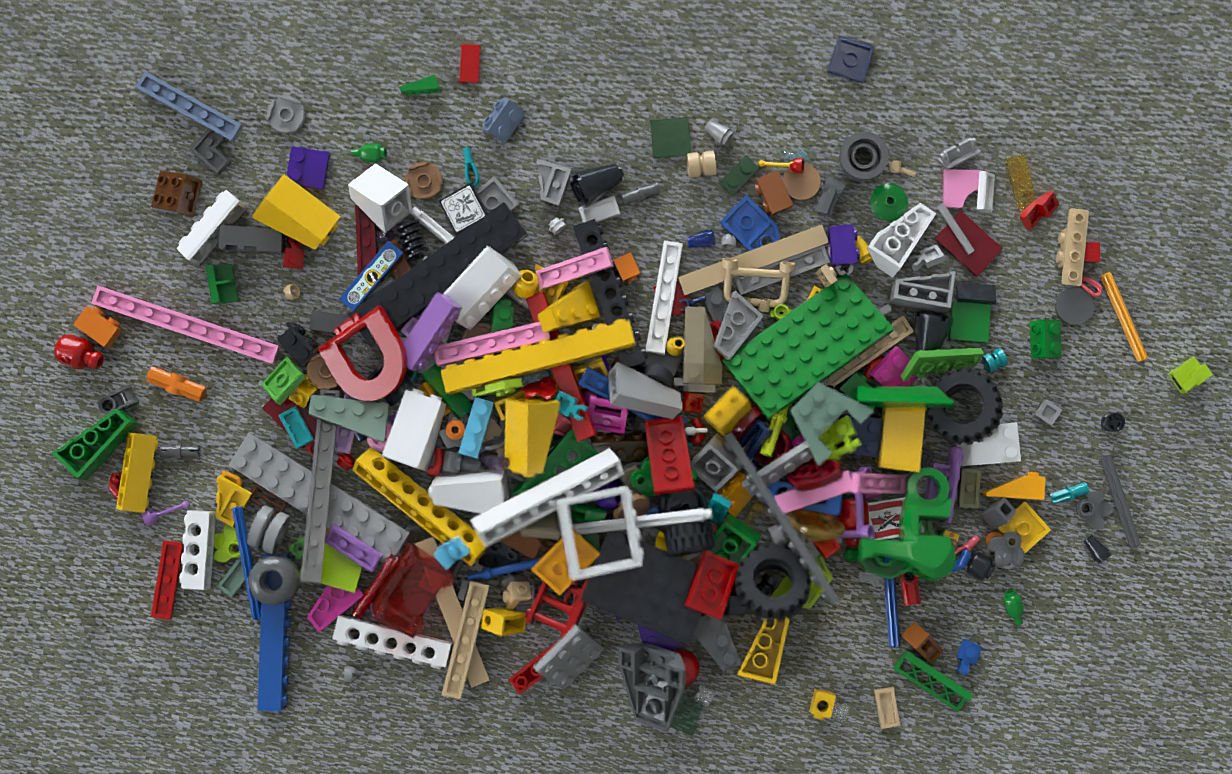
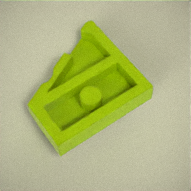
[471,378,522,398]

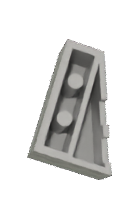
[889,271,956,314]

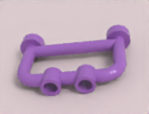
[823,467,875,540]

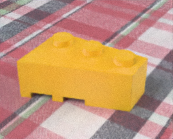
[538,281,600,333]

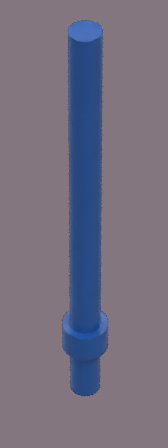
[468,557,542,582]

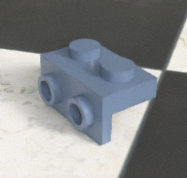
[482,98,526,144]

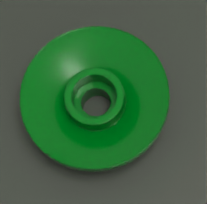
[870,183,908,221]

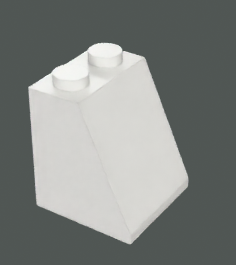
[348,164,412,233]

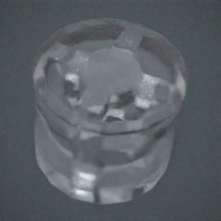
[693,683,715,708]
[829,700,849,722]

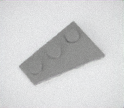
[713,291,764,360]

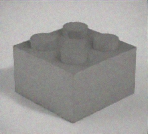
[690,433,739,492]

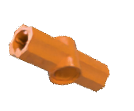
[146,366,207,402]

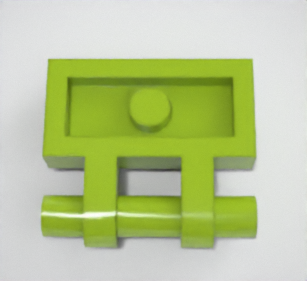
[818,416,862,461]

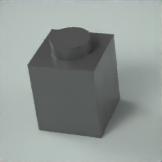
[980,497,1017,529]

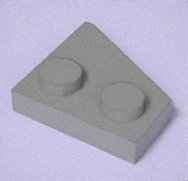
[536,159,573,206]

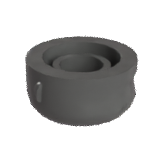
[839,132,889,182]
[249,555,301,605]

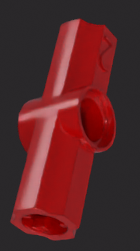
[898,573,921,606]

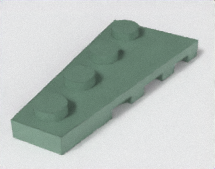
[309,395,389,443]

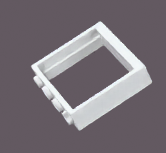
[556,486,643,580]

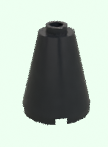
[569,164,624,208]
[915,311,954,351]

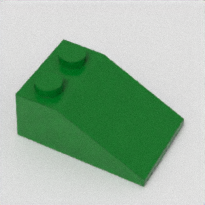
[702,513,761,565]

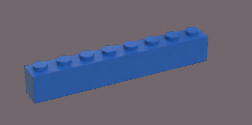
[257,553,293,711]

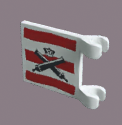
[868,497,924,540]

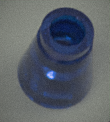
[687,229,716,248]

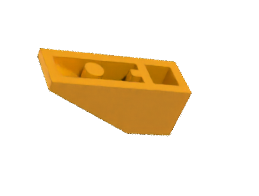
[982,472,1046,500]

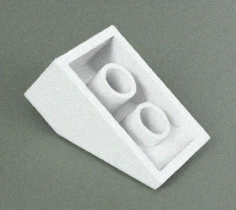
[956,423,1021,466]

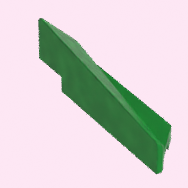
[857,386,954,408]

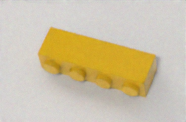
[116,432,158,513]

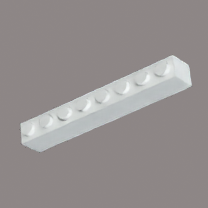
[471,448,624,547]

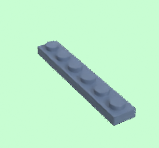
[135,71,243,143]

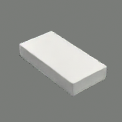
[977,171,995,212]
[579,196,621,223]

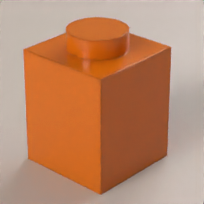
[613,252,640,284]

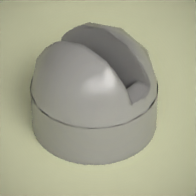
[721,234,736,249]
[344,666,358,682]

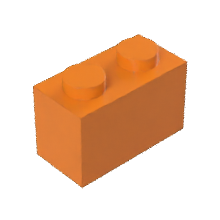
[73,306,123,348]

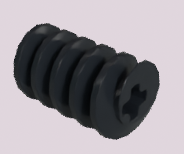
[396,219,428,262]

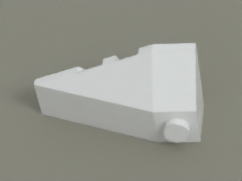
[867,203,936,278]

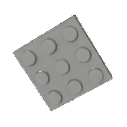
[534,625,604,690]

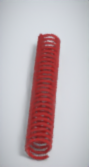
[352,554,399,619]

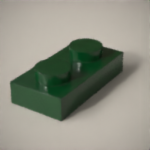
[719,155,760,196]

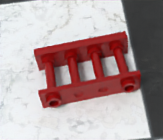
[525,565,594,638]

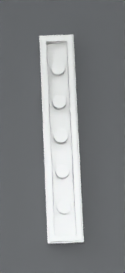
[645,240,683,356]

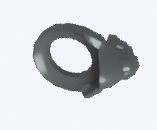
[482,431,505,452]

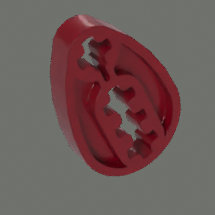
[731,405,767,443]
[787,458,843,491]

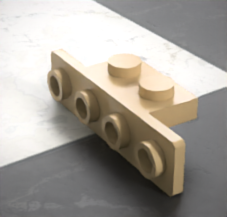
[1056,208,1089,286]

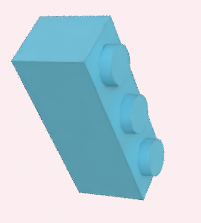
[459,397,495,459]

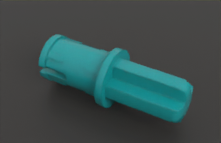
[1050,482,1089,504]

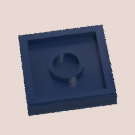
[827,35,875,84]

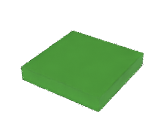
[261,357,306,405]

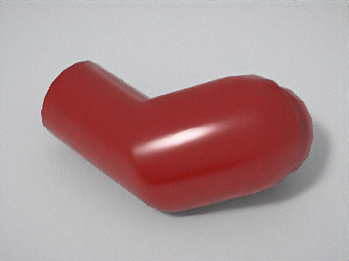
[427,449,444,477]
[108,473,121,500]

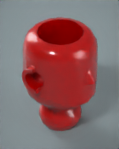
[54,334,104,370]
[838,499,869,547]

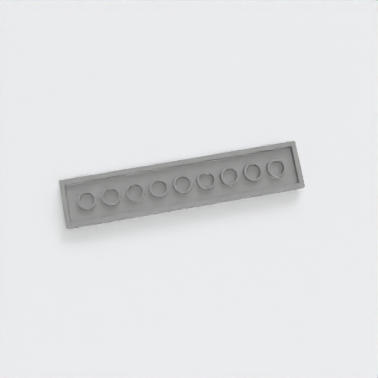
[229,433,410,566]

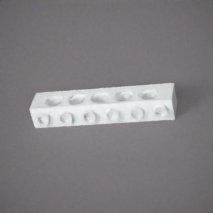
[332,615,453,669]

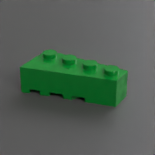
[51,409,139,480]

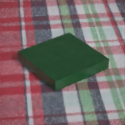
[650,117,691,159]

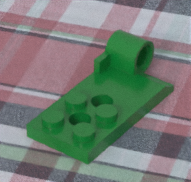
[512,429,599,497]

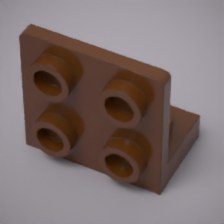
[151,171,203,217]

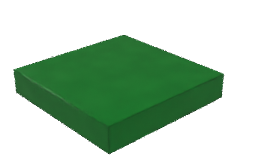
[949,301,991,343]

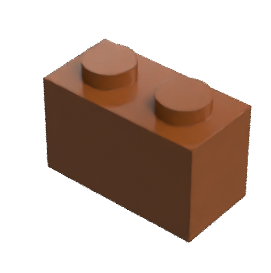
[754,170,793,217]

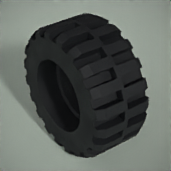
[926,368,1003,445]
[735,544,811,623]

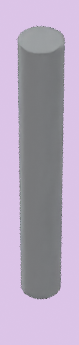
[937,203,975,255]

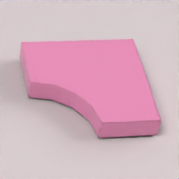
[943,169,983,209]

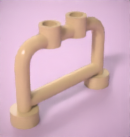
[722,258,795,312]

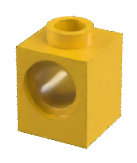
[809,689,836,720]

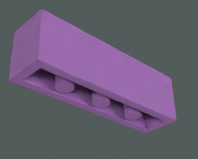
[403,293,462,371]

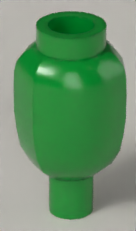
[351,143,387,162]
[1003,589,1024,625]

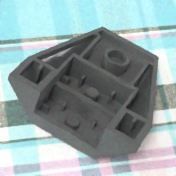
[618,643,685,732]

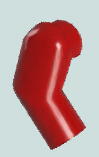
[863,357,884,380]
[690,416,706,446]

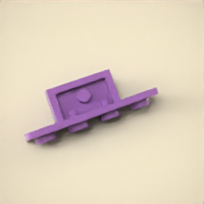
[924,447,963,524]

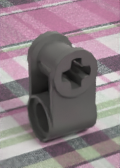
[98,385,139,414]

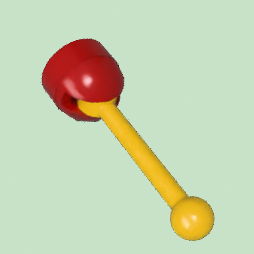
[758,158,804,173]

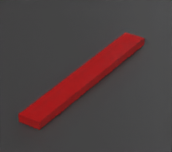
[526,291,597,441]

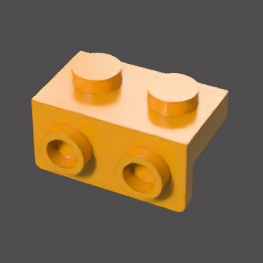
[716,471,752,517]

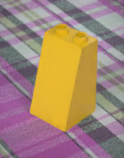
[252,174,341,250]
[702,387,752,439]
[504,396,560,477]
[875,407,926,472]

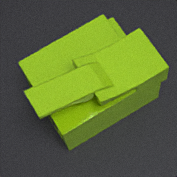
[1167,357,1213,394]

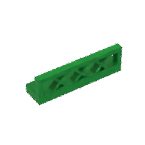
[893,649,973,712]

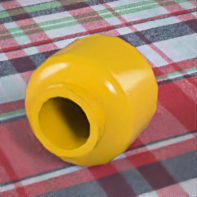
[512,270,539,298]

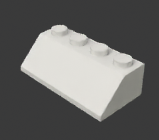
[177,190,248,265]
[444,246,521,330]

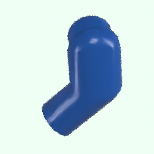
[951,550,972,572]

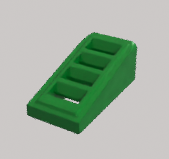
[399,75,441,95]

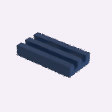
[739,418,773,460]

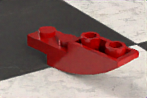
[508,638,562,695]

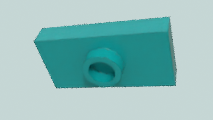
[278,406,314,449]

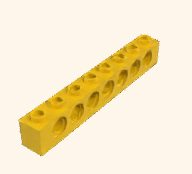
[352,447,488,566]

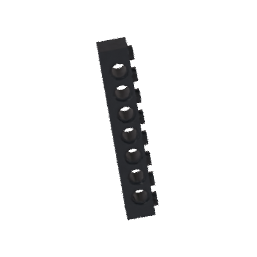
[573,219,648,369]

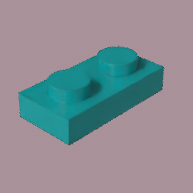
[706,493,732,526]

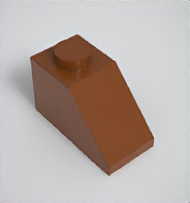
[901,622,944,665]

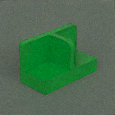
[205,264,238,305]

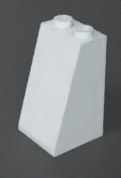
[382,388,446,472]
[429,468,510,514]

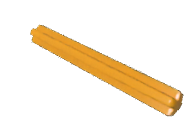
[1101,272,1148,362]

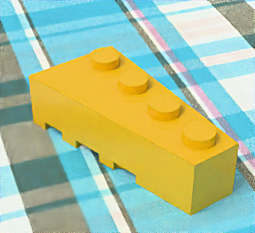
[737,617,790,684]

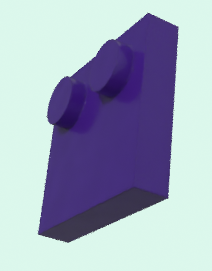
[286,146,330,190]

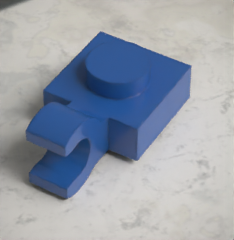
[956,639,982,675]

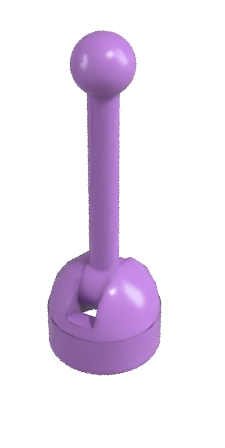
[142,501,189,527]

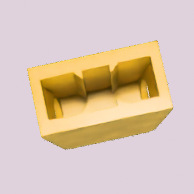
[481,607,527,636]

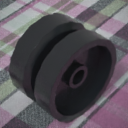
[657,487,707,525]

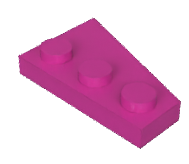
[307,585,364,632]

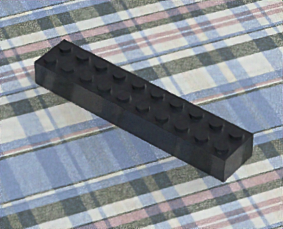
[348,202,529,347]

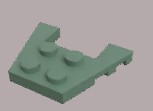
[790,383,873,465]

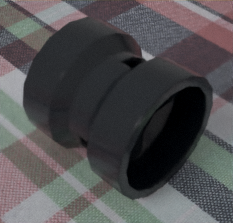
[1101,413,1125,432]
[756,573,780,597]

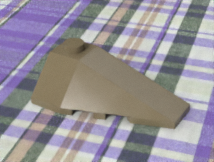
[683,307,722,385]

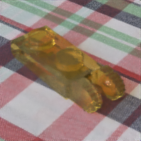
[1005,154,1035,210]

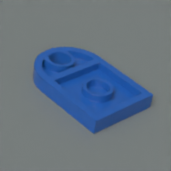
[719,195,779,251]

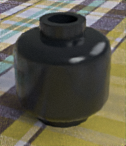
[966,552,995,581]

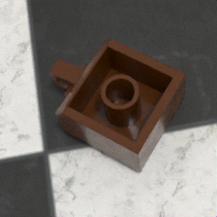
[500,529,558,559]

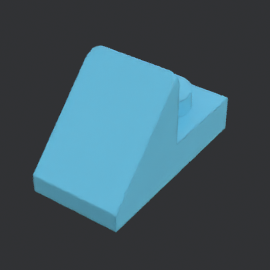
[434,536,470,570]

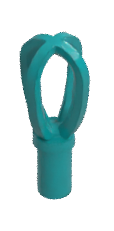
[463,147,480,187]

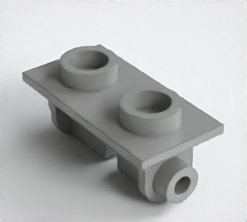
[938,137,981,170]

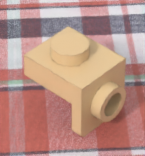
[503,582,532,610]

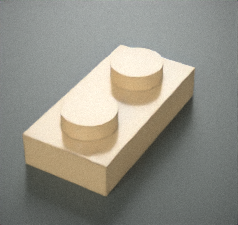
[815,264,837,287]

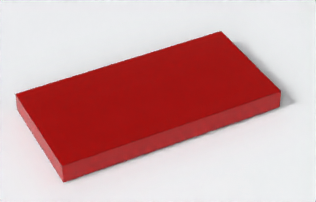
[644,416,694,495]

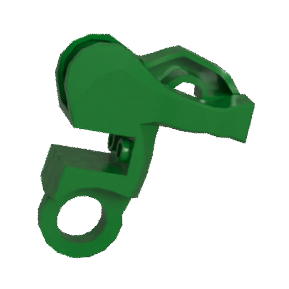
[855,467,956,581]

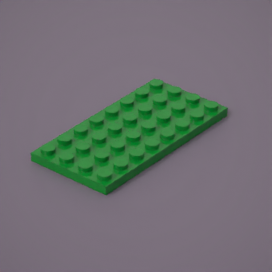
[722,273,894,420]

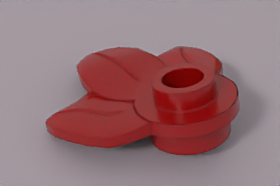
[522,377,556,401]

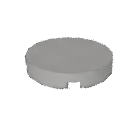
[267,96,306,134]

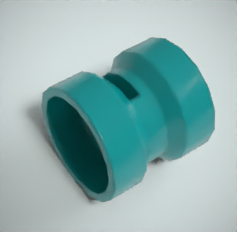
[982,348,1008,373]

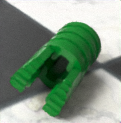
[570,503,606,523]

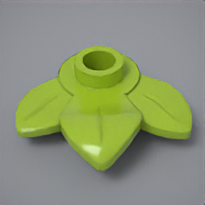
[213,524,240,562]

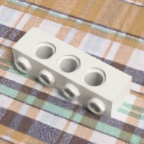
[179,510,216,590]

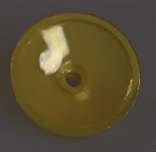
[787,509,845,542]

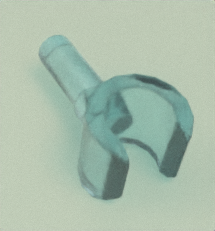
[780,149,807,161]

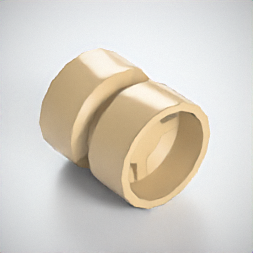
[687,150,716,178]

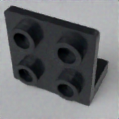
[277,321,320,367]
[478,539,523,576]

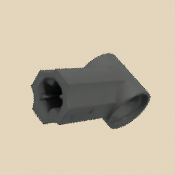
[815,177,845,217]

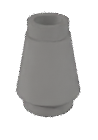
[704,120,734,146]

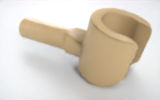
[890,160,916,177]

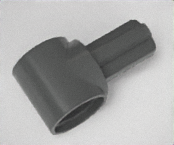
[442,451,481,473]

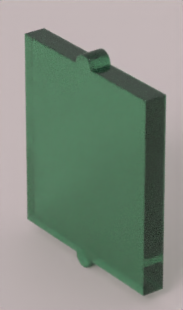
[670,695,704,735]

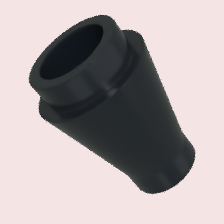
[1083,535,1111,564]

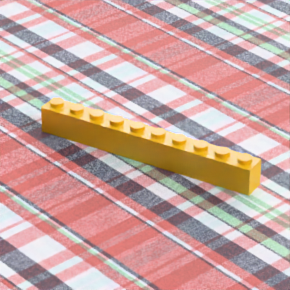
[441,319,636,395]

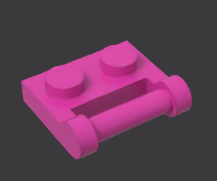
[588,395,628,434]

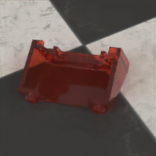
[372,542,455,638]

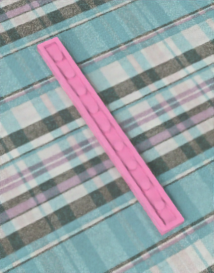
[91,286,280,364]

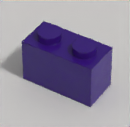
[827,224,860,267]

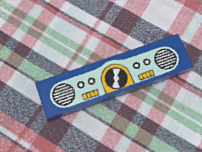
[339,240,404,311]

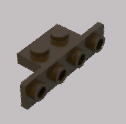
[589,431,649,463]

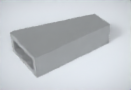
[608,362,683,419]

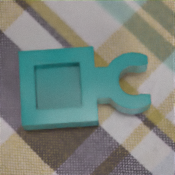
[556,391,588,420]

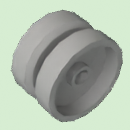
[247,505,291,555]

